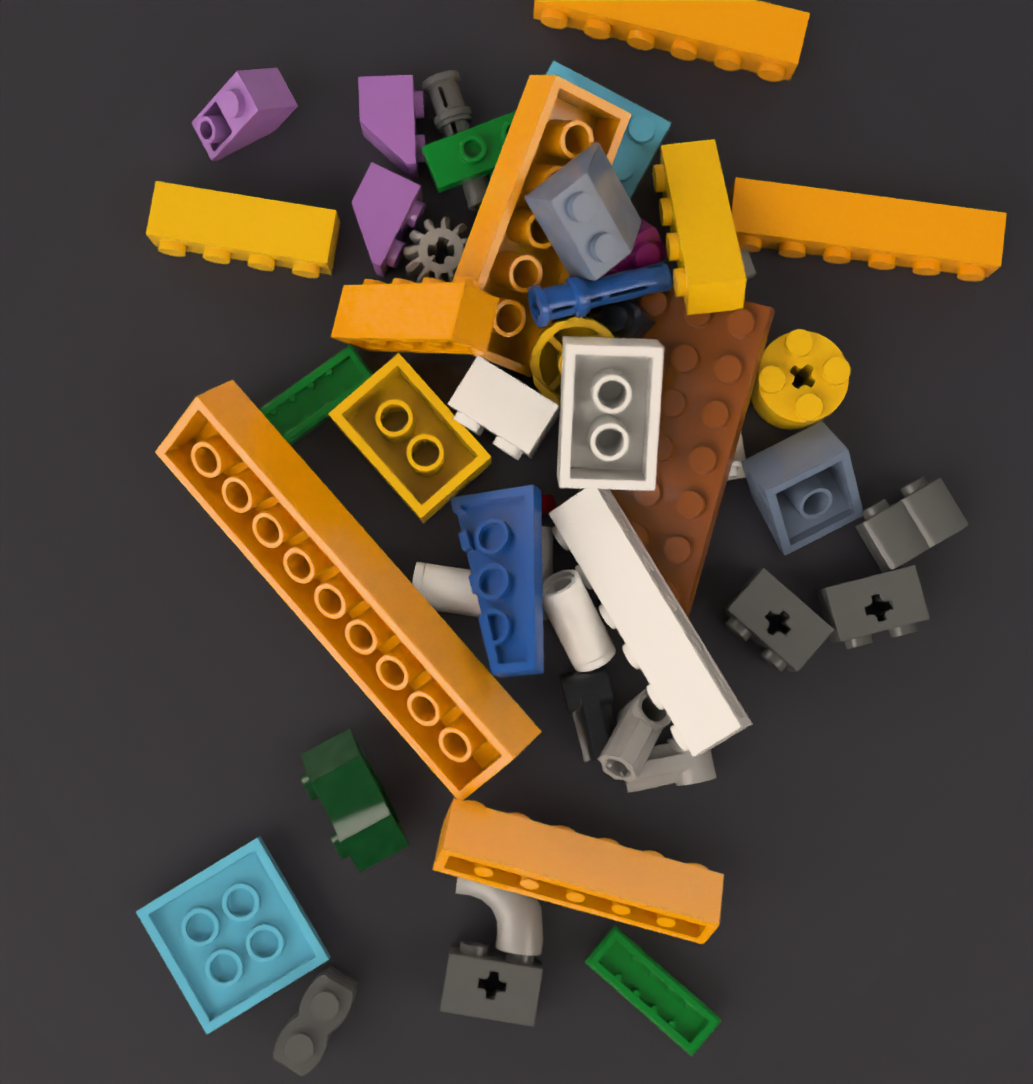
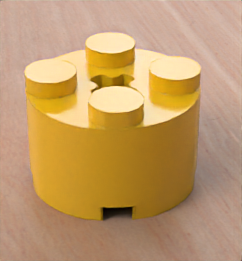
[751,329,851,430]

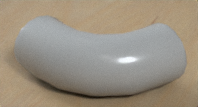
[456,877,543,956]

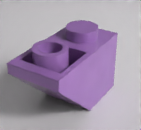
[191,68,298,161]
[358,75,426,178]
[351,162,426,277]

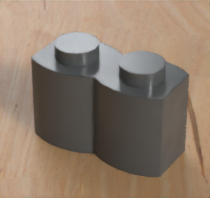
[855,476,969,573]
[273,965,358,1076]

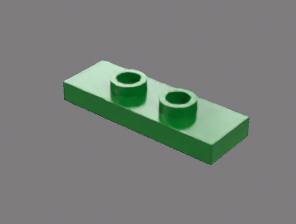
[422,111,516,193]
[259,344,373,445]
[584,924,722,1057]

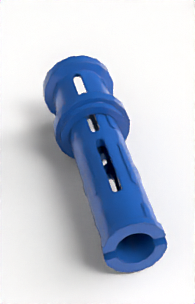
[528,261,672,328]

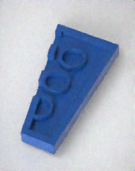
[450,485,544,678]

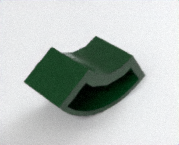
[300,728,410,872]

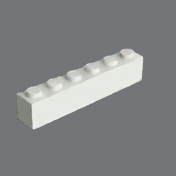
[548,488,752,757]

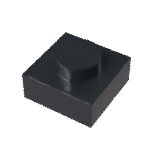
[593,298,656,339]

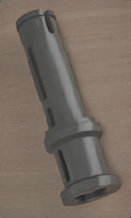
[421,70,489,211]

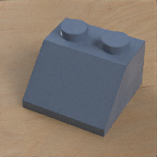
[524,142,642,281]
[741,421,863,556]

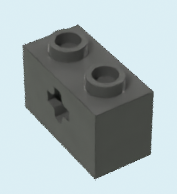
[817,565,930,649]
[721,568,834,672]
[440,941,543,1027]

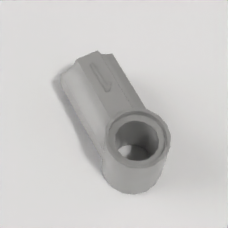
[598,689,672,783]
[624,737,717,793]

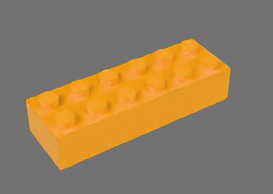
[451,75,631,377]

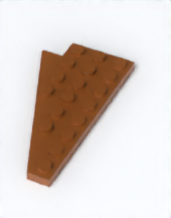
[589,285,775,618]

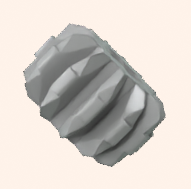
[403,216,468,283]

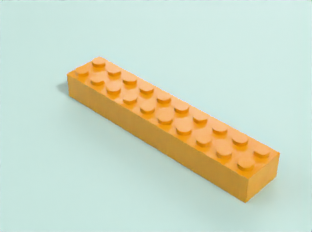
[155,379,542,801]

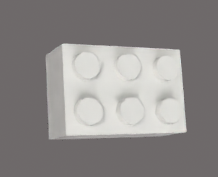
[557,336,664,491]

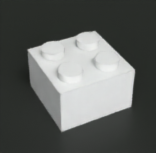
[448,356,560,460]

